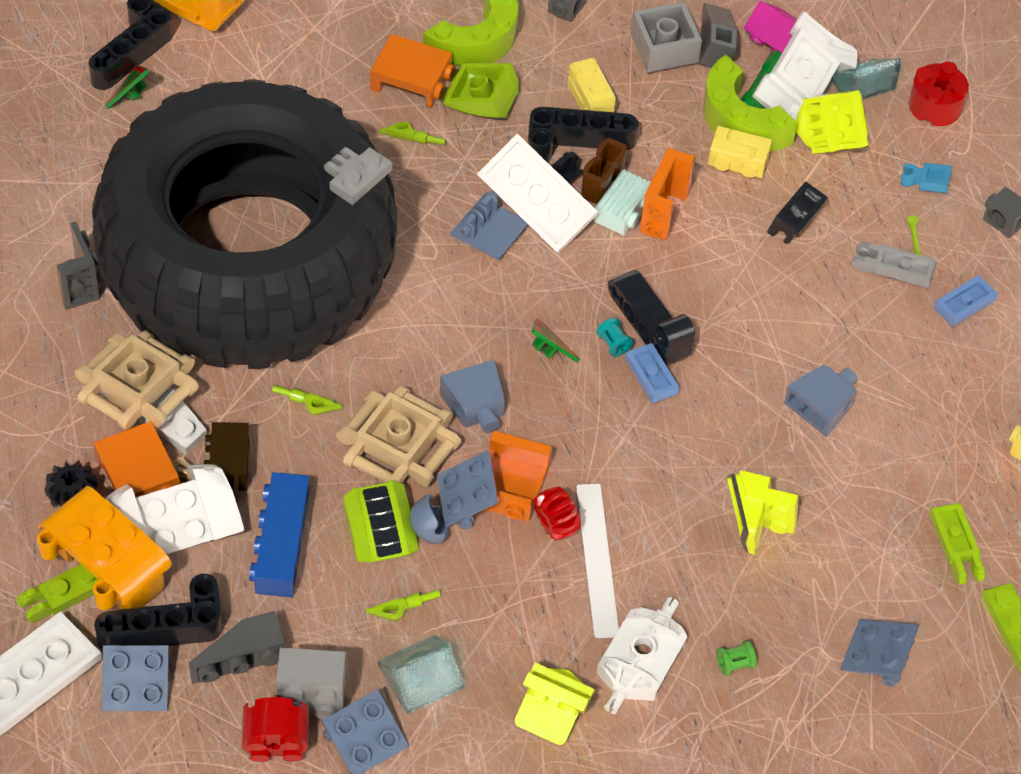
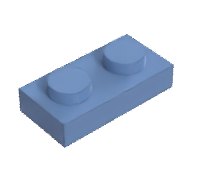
[934,275,998,327]
[625,343,679,403]

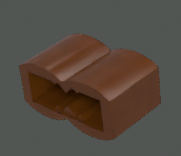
[581,138,627,204]

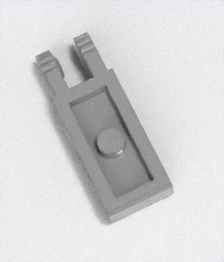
[851,242,936,288]

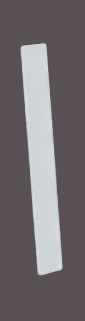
[576,484,619,638]

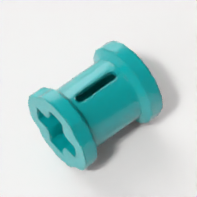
[596,318,633,357]

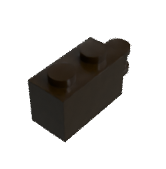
[204,422,250,502]

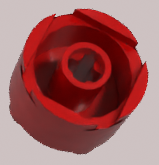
[908,61,969,126]
[242,697,309,762]

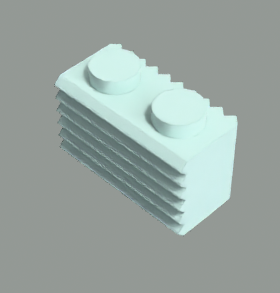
[594,169,651,236]

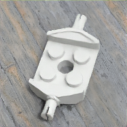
[597,597,687,714]

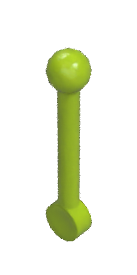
[906,215,923,256]

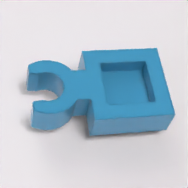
[900,163,952,193]

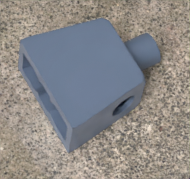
[440,360,505,433]
[784,365,857,437]

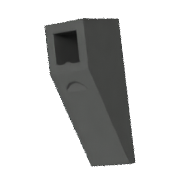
[699,3,737,67]
[189,611,285,684]

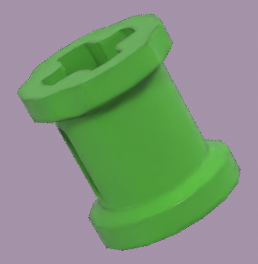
[716,640,757,676]

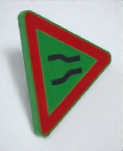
[105,65,150,108]
[531,318,580,363]

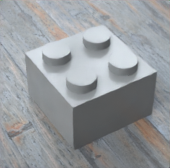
[630,2,702,73]
[276,648,346,719]

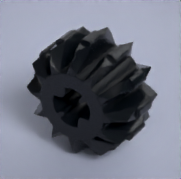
[44,460,98,508]

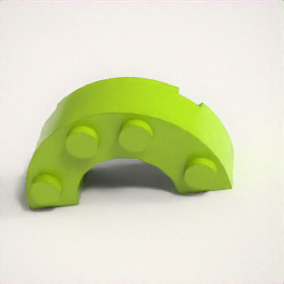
[423,0,518,65]
[703,55,798,151]

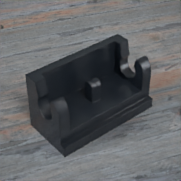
[767,181,828,244]

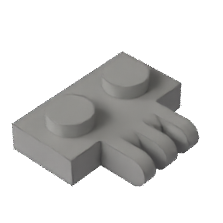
[324,147,392,205]

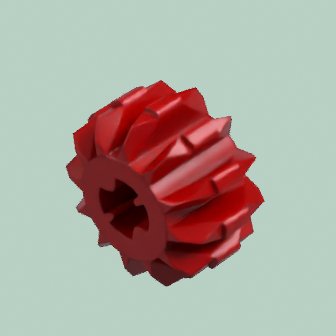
[534,486,581,541]

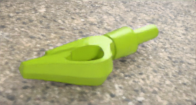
[379,121,446,145]
[272,385,343,415]
[366,589,441,621]

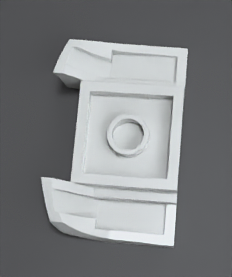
[752,11,857,120]
[106,464,245,554]

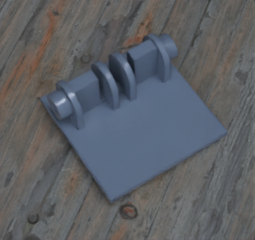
[450,191,528,260]
[437,450,498,529]
[840,619,919,687]
[102,645,170,711]
[321,689,409,774]

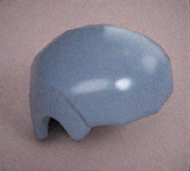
[409,494,449,544]

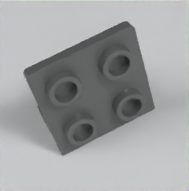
[57,221,102,310]

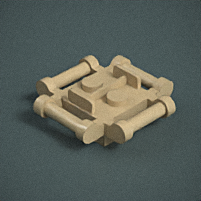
[75,330,199,430]
[336,386,461,487]

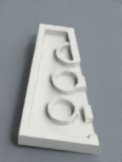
[100,387,207,456]

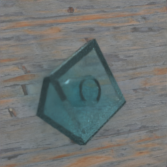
[831,58,901,100]
[377,635,464,714]

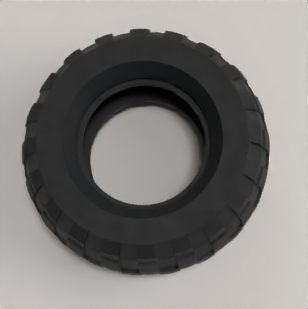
[92,79,397,369]

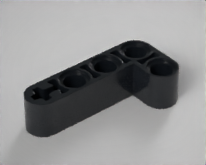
[88,0,173,90]
[528,107,639,163]
[608,270,695,366]
[94,573,222,650]

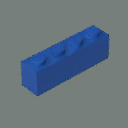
[249,472,310,598]

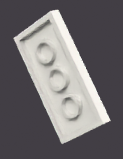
[477,134,599,254]
[0,611,102,736]

